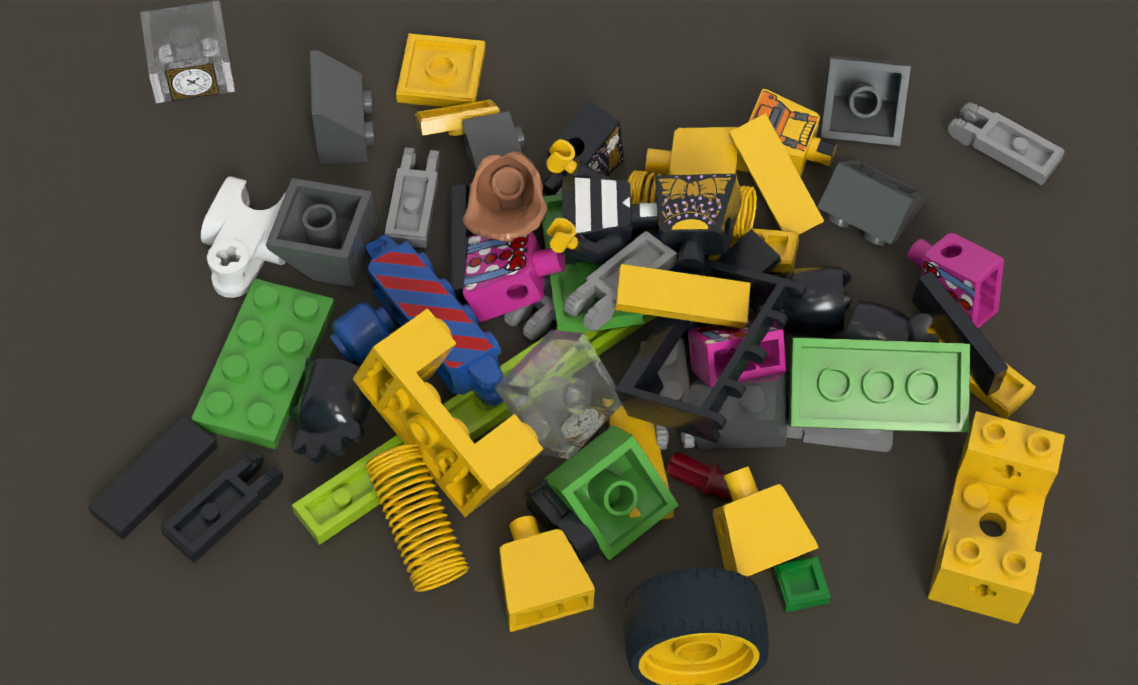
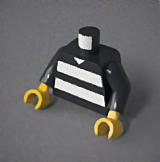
[547,139,658,266]

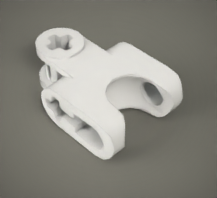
[201,176,286,298]

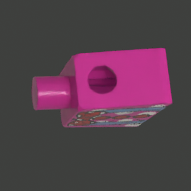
[463,232,566,322]
[908,233,1004,328]
[688,320,787,387]

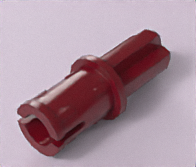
[666,452,733,503]

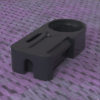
[526,479,600,565]

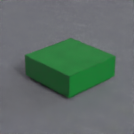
[772,556,831,612]

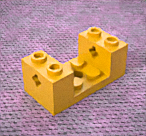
[353,308,544,517]
[927,411,1065,624]

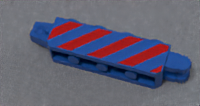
[365,234,506,407]

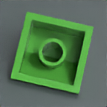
[543,425,679,561]

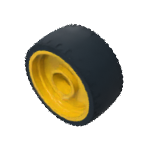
[623,567,769,685]

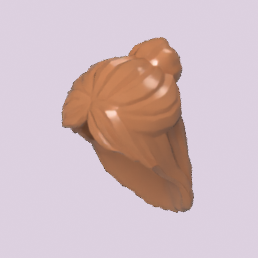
[463,151,547,242]

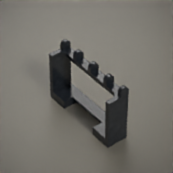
[615,259,807,443]

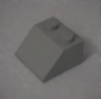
[310,50,375,165]
[820,54,911,146]
[817,159,928,246]
[266,178,378,288]
[689,366,790,450]

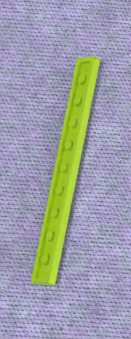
[292,314,656,545]

